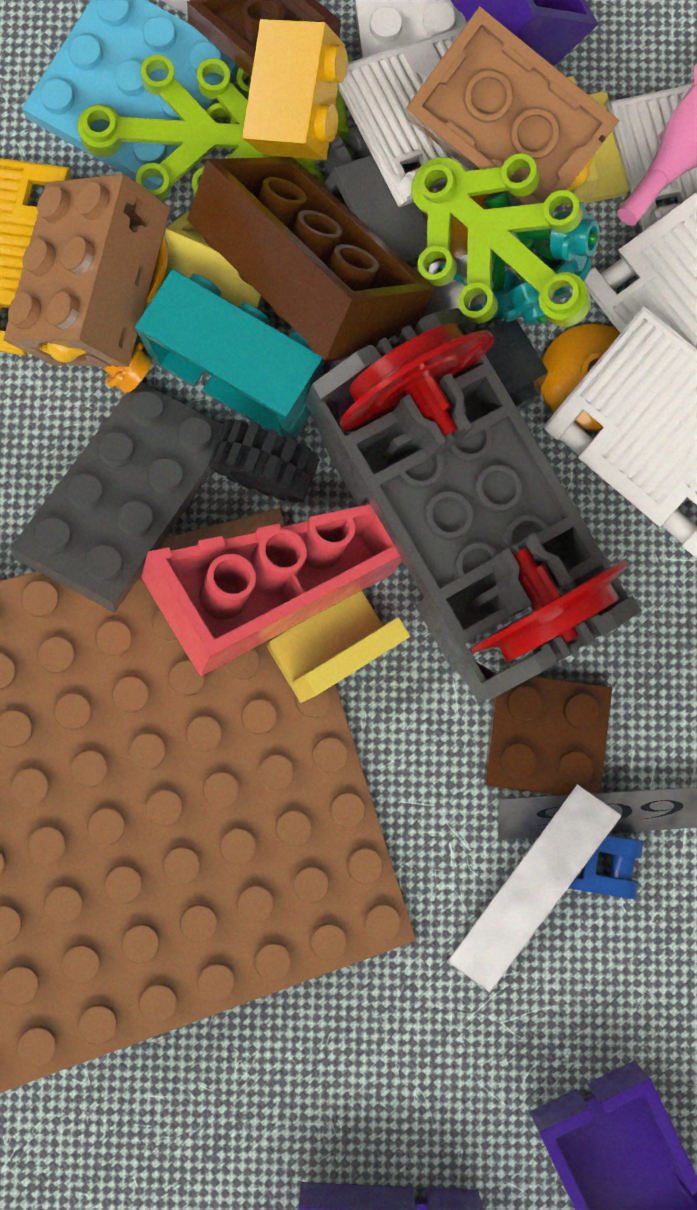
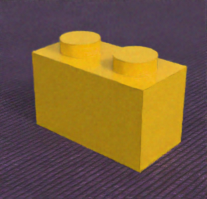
[242,19,348,160]

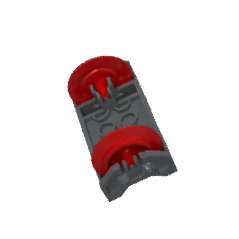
[305,308,642,703]

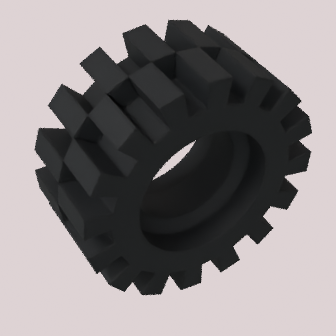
[208,419,320,503]

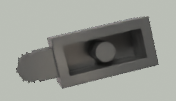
[323,125,428,268]

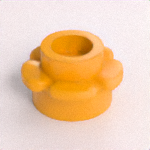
[102,342,153,394]

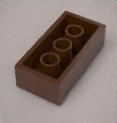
[187,157,434,360]

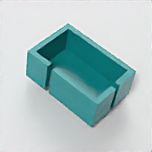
[135,269,324,439]

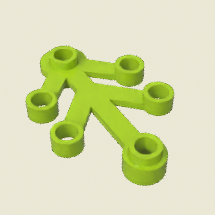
[77,54,280,201]
[411,153,591,327]

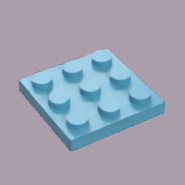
[21,0,240,190]

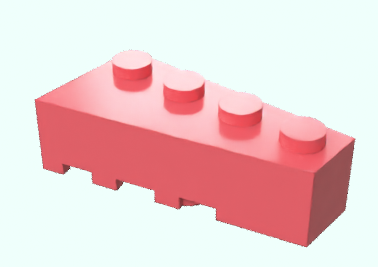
[141,504,403,677]

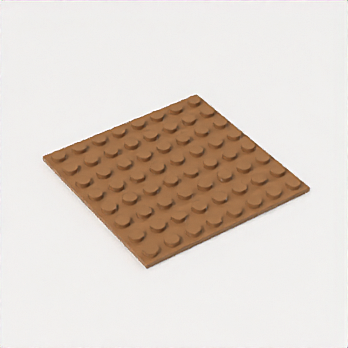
[0,508,416,1093]

